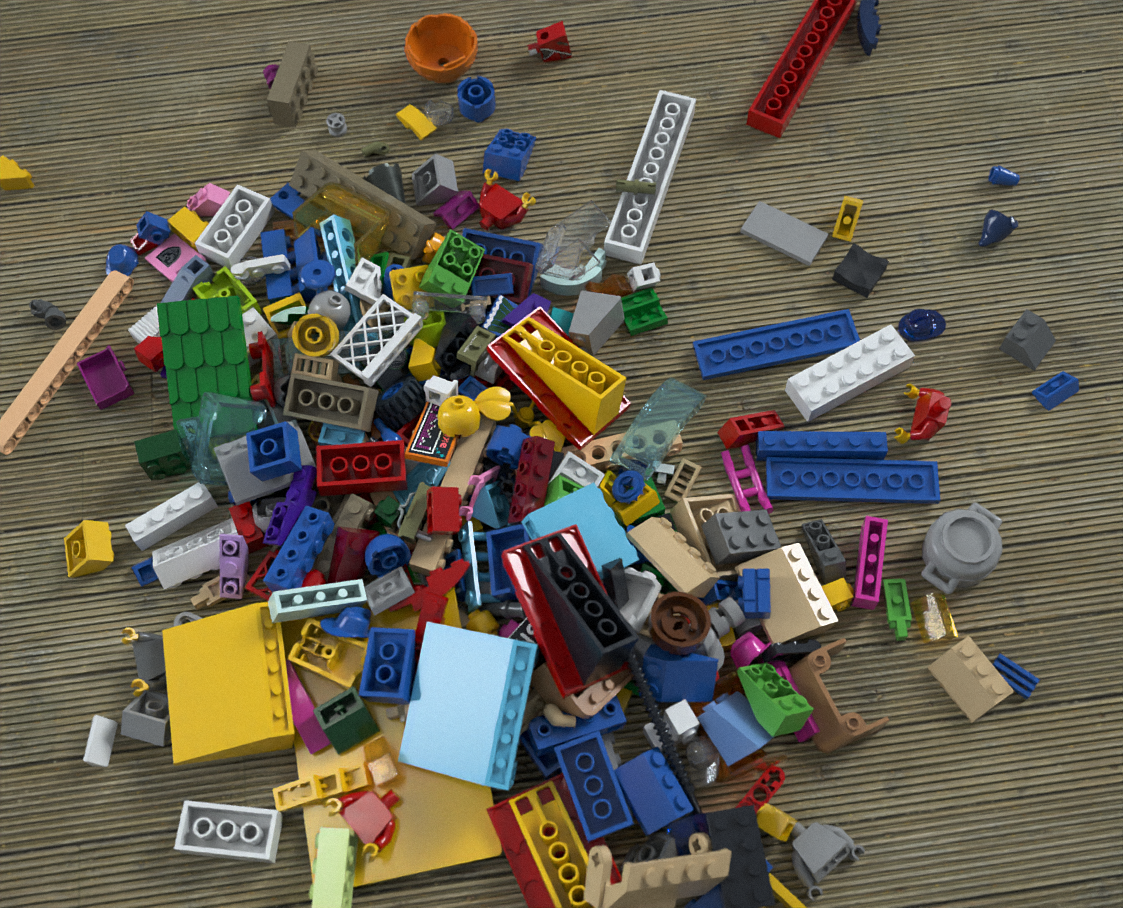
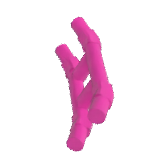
[721,445,774,514]

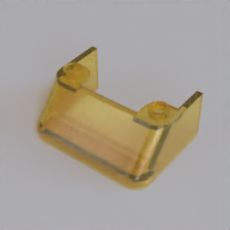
[292,182,390,267]

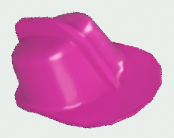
[731,632,771,681]

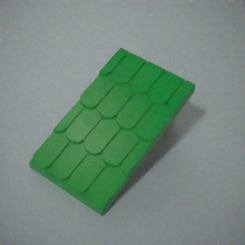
[157,296,258,440]

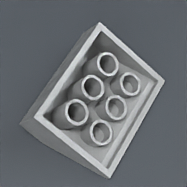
[214,419,317,506]

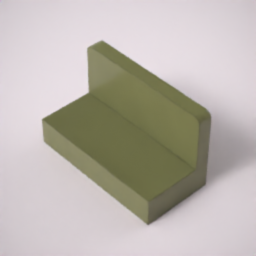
[457,326,496,377]

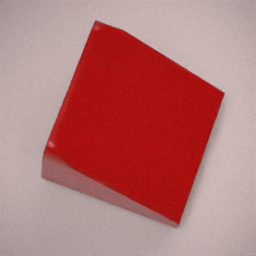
[130,232,159,255]

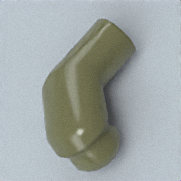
[361,141,390,157]

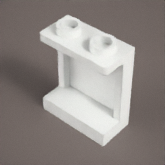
[619,567,662,633]

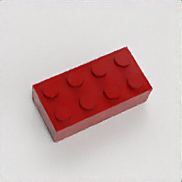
[316,440,408,496]

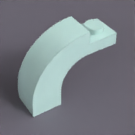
[540,248,607,296]

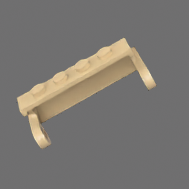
[584,832,731,908]

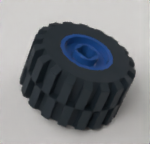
[374,375,427,429]

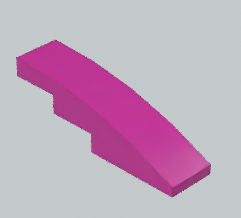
[286,660,331,754]

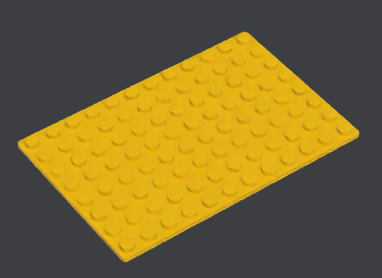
[281,588,502,887]

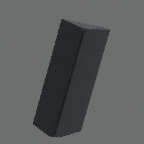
[601,558,629,610]

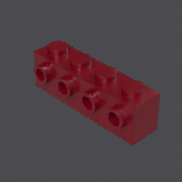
[508,436,555,526]

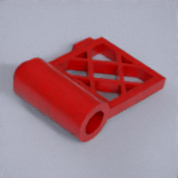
[245,549,326,620]

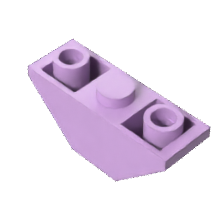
[219,534,248,599]

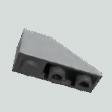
[802,519,846,585]

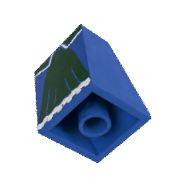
[478,294,518,339]

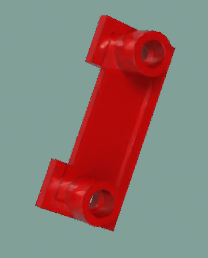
[249,331,276,407]

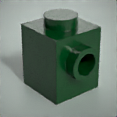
[374,495,407,533]

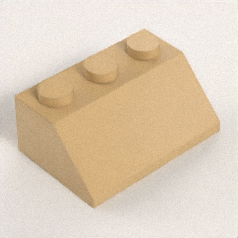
[928,636,1014,723]

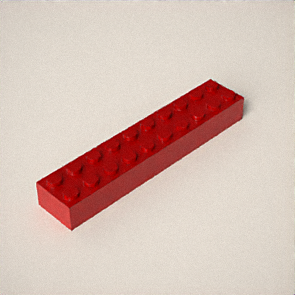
[746,0,857,138]

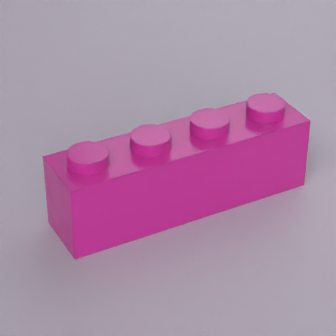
[851,516,888,610]

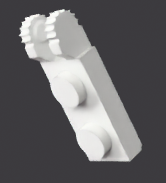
[231,254,291,281]

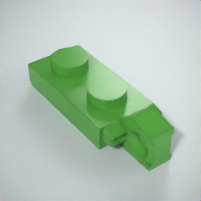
[881,578,912,641]

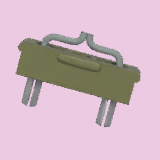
[397,482,433,544]

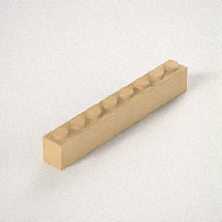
[409,414,496,576]

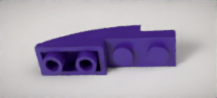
[263,465,317,546]

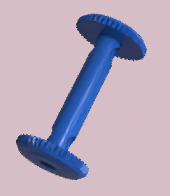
[299,259,336,294]

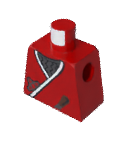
[527,21,572,62]

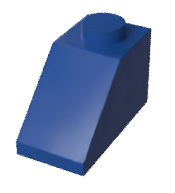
[697,580,743,606]

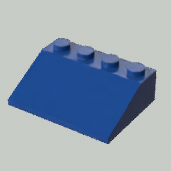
[462,228,544,297]

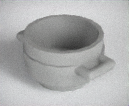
[921,503,1003,594]

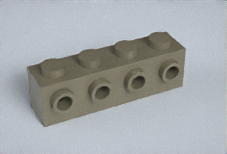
[311,493,376,581]

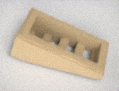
[292,353,339,381]
[664,458,702,503]

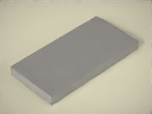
[740,201,829,266]

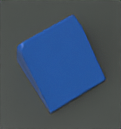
[131,556,159,587]

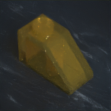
[363,736,403,789]

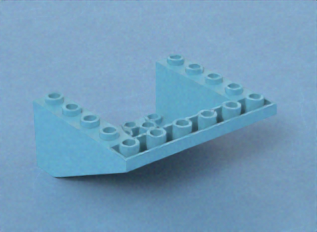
[398,622,541,790]

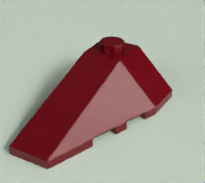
[327,526,380,584]

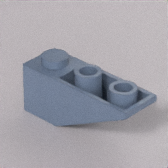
[160,255,215,303]

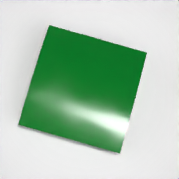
[621,287,668,336]

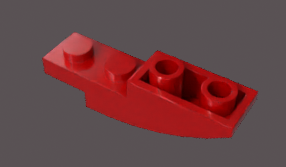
[389,559,471,613]
[415,592,449,672]

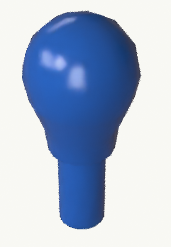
[373,418,402,441]

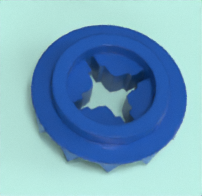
[612,470,646,504]

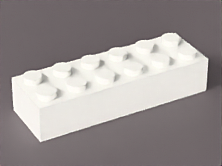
[785,325,915,422]

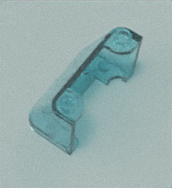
[191,392,267,486]

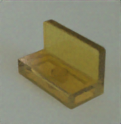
[911,593,958,644]

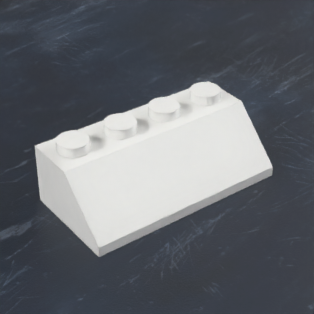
[152,518,239,589]

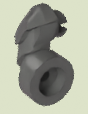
[29,299,66,330]

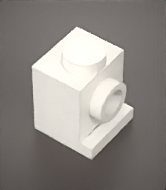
[627,262,660,292]
[424,375,458,406]

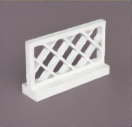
[330,294,423,387]

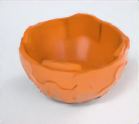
[404,13,478,83]

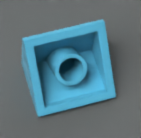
[472,480,510,529]

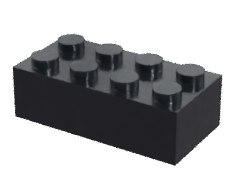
[704,805,775,908]

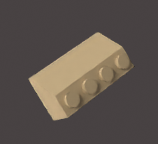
[626,517,720,597]

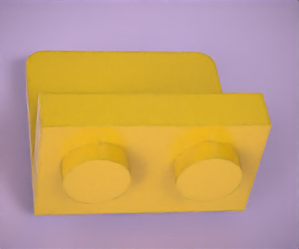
[389,265,435,310]

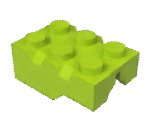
[192,266,262,315]

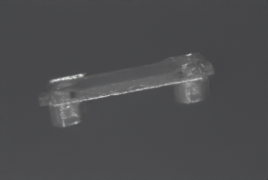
[411,291,487,324]

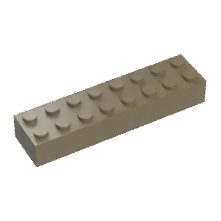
[289,150,436,260]

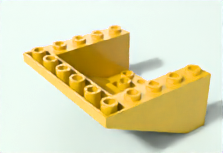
[162,602,294,766]

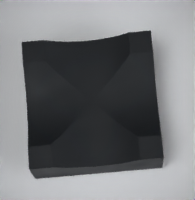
[832,243,889,298]

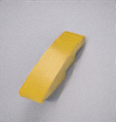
[273,761,372,812]

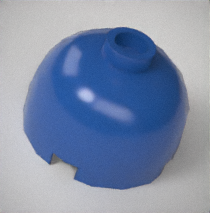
[364,534,411,578]

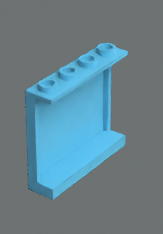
[522,482,639,580]

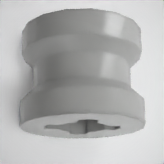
[326,113,347,137]

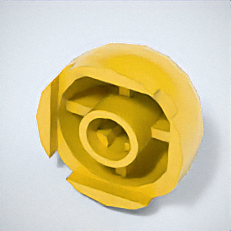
[437,395,480,437]

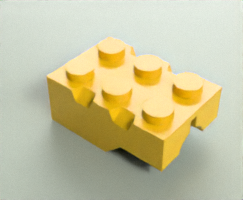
[287,617,367,689]

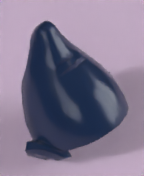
[979,210,1019,247]

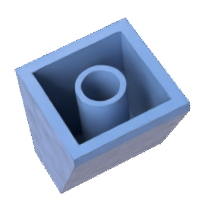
[697,691,774,766]

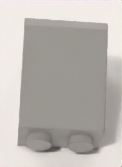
[569,290,625,356]

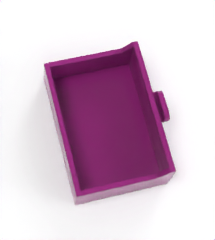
[77,345,135,410]

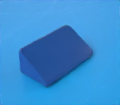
[1032,371,1079,411]

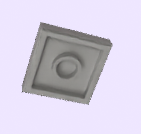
[364,566,415,615]

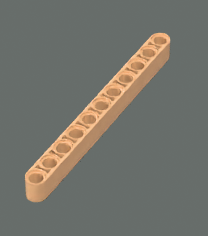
[0,270,134,455]

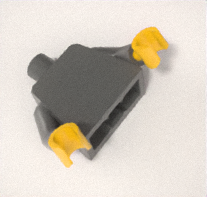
[121,627,167,697]

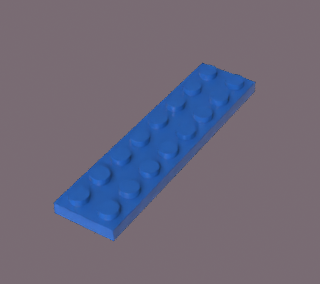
[692,309,860,380]
[765,457,940,504]

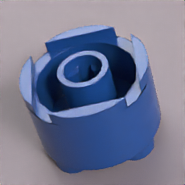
[457,76,496,123]
[486,424,532,470]

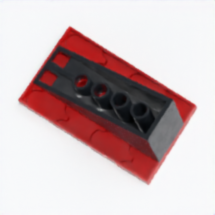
[501,524,640,699]

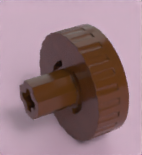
[648,592,711,655]

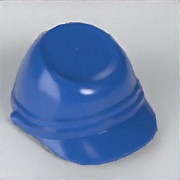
[106,244,139,276]

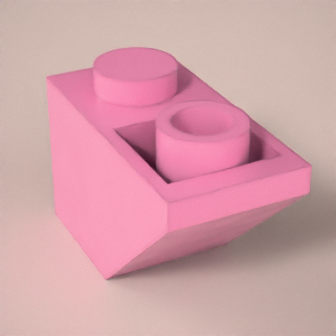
[187,183,230,217]

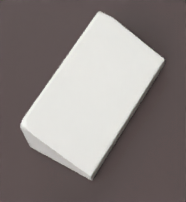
[83,715,118,767]

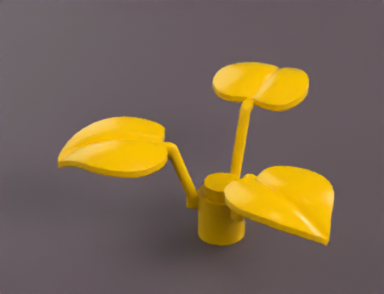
[474,387,565,452]

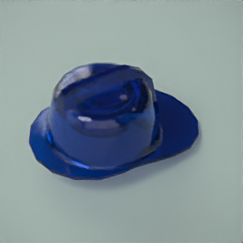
[898,309,946,342]

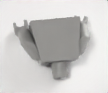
[790,822,865,901]

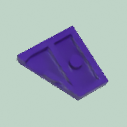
[501,293,551,327]

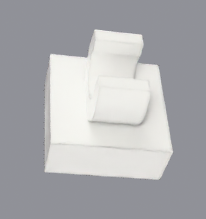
[652,462,675,484]

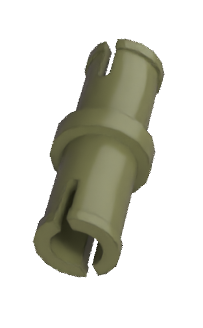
[616,179,656,195]

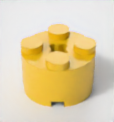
[292,314,339,357]

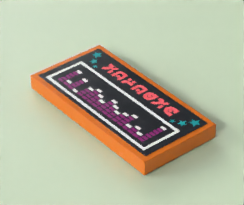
[405,402,460,467]

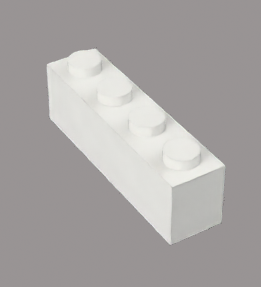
[125,481,218,551]

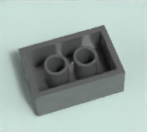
[702,509,781,565]

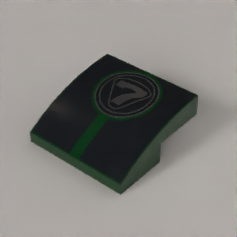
[359,332,411,392]

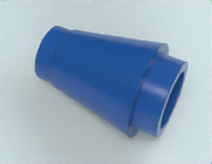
[988,165,1020,186]

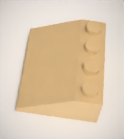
[670,494,745,581]
[735,543,838,645]

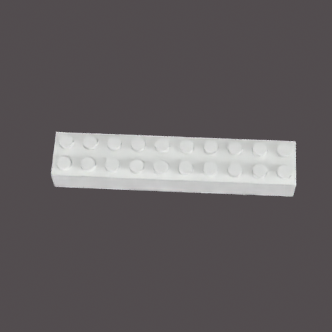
[604,90,696,265]

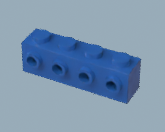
[263,506,334,592]
[527,695,627,757]

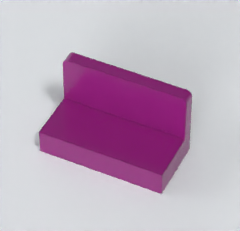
[433,190,479,230]

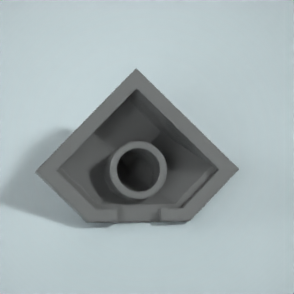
[619,832,677,872]

